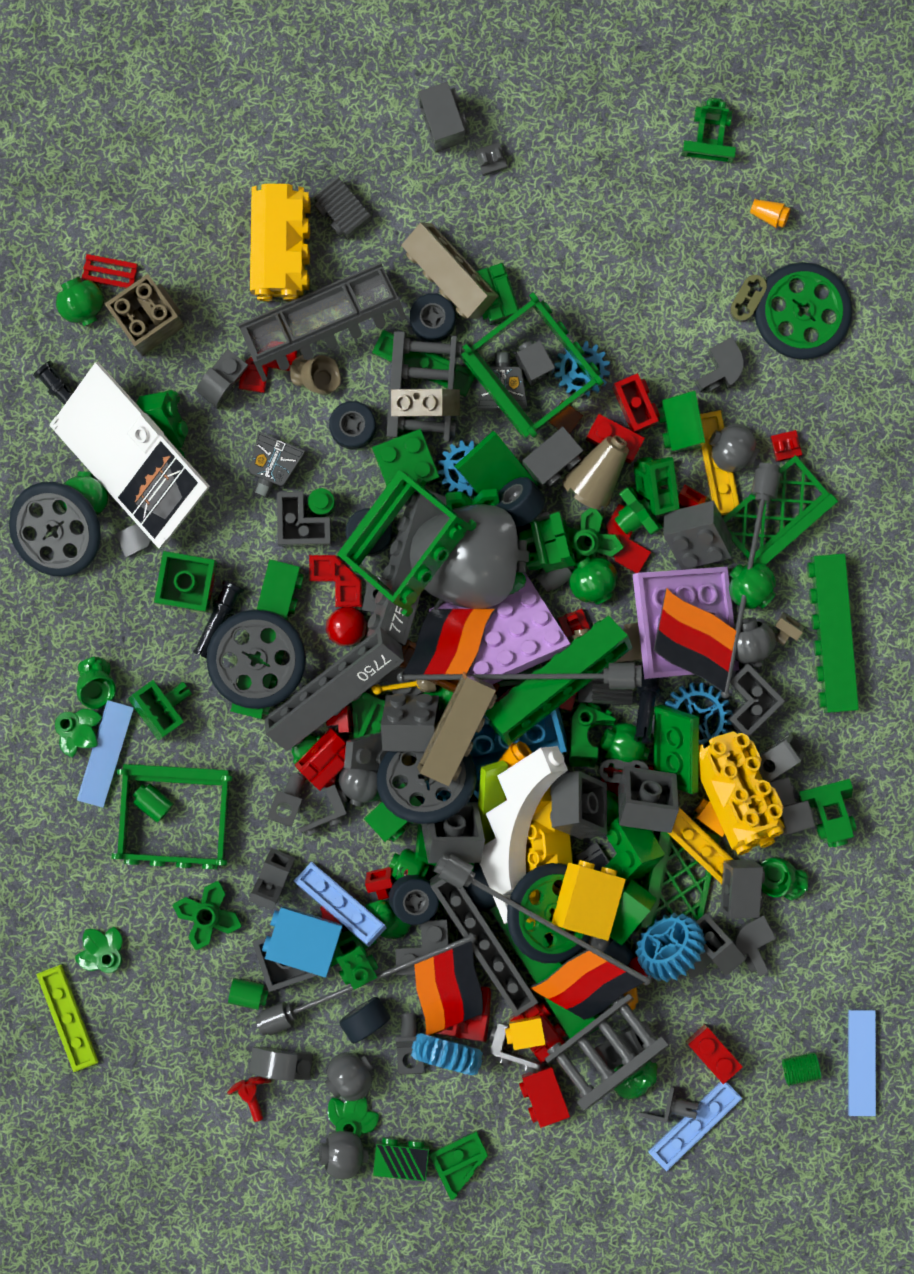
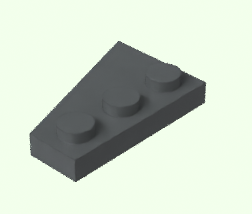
[344,732,412,771]

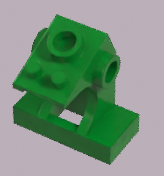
[681,98,736,163]
[634,457,680,515]
[568,703,616,768]
[799,779,857,847]
[330,930,379,990]

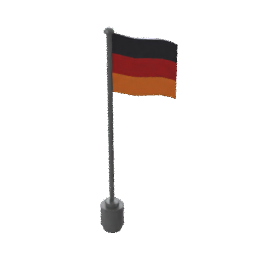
[654,463,781,698]
[397,609,642,690]
[433,852,651,1020]
[255,933,483,1036]

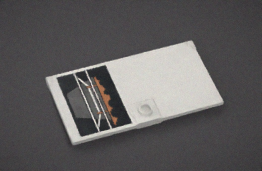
[50,362,210,549]

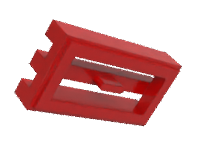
[81,254,138,289]

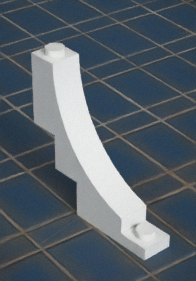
[480,746,568,924]

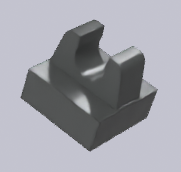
[475,142,507,176]

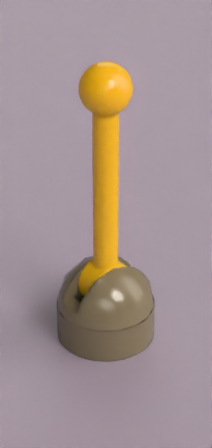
[372,680,436,695]

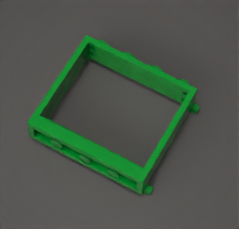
[461,292,604,440]
[337,469,477,617]
[111,764,233,870]

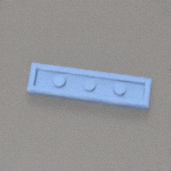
[77,700,134,808]
[293,862,387,947]
[848,1010,876,1116]
[648,1082,742,1171]

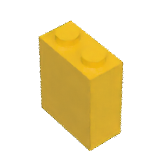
[552,860,626,941]

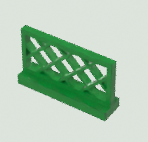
[723,455,838,565]
[638,831,720,928]

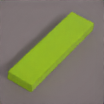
[478,760,508,845]
[36,964,99,1072]

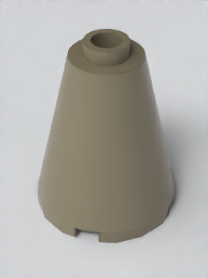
[562,435,629,510]

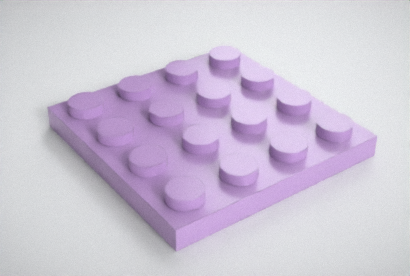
[633,567,740,679]
[429,573,571,684]

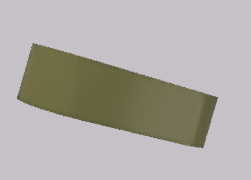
[730,275,767,322]

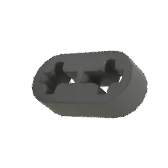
[598,758,649,783]

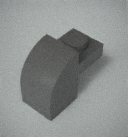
[695,337,743,393]
[196,349,249,409]
[248,848,295,910]
[733,914,776,977]
[594,1020,654,1070]
[249,1047,313,1081]

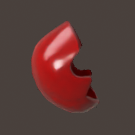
[325,607,367,646]

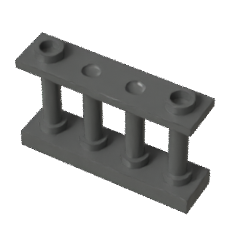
[386,331,462,441]
[545,994,669,1111]

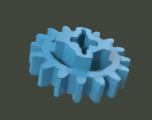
[554,341,610,398]
[438,440,474,497]

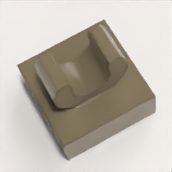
[775,612,805,645]

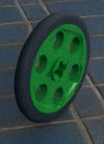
[754,262,853,360]
[507,863,592,963]

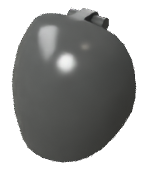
[410,504,529,609]

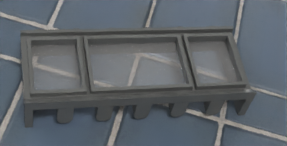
[238,262,407,382]

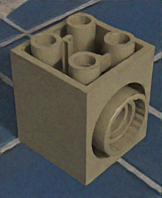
[105,274,185,356]

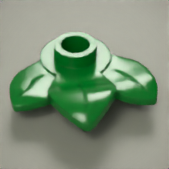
[55,709,102,758]
[75,927,123,974]
[327,1096,379,1138]

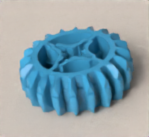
[665,683,732,748]
[635,913,706,983]
[411,1033,483,1075]

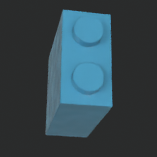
[262,906,343,978]

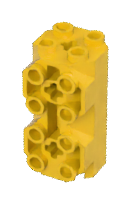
[250,184,311,302]
[698,732,785,855]
[505,786,573,872]

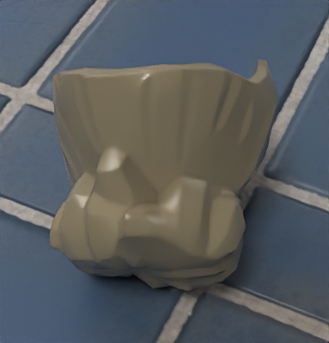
[290,355,341,395]

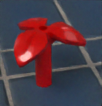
[227,1076,271,1122]

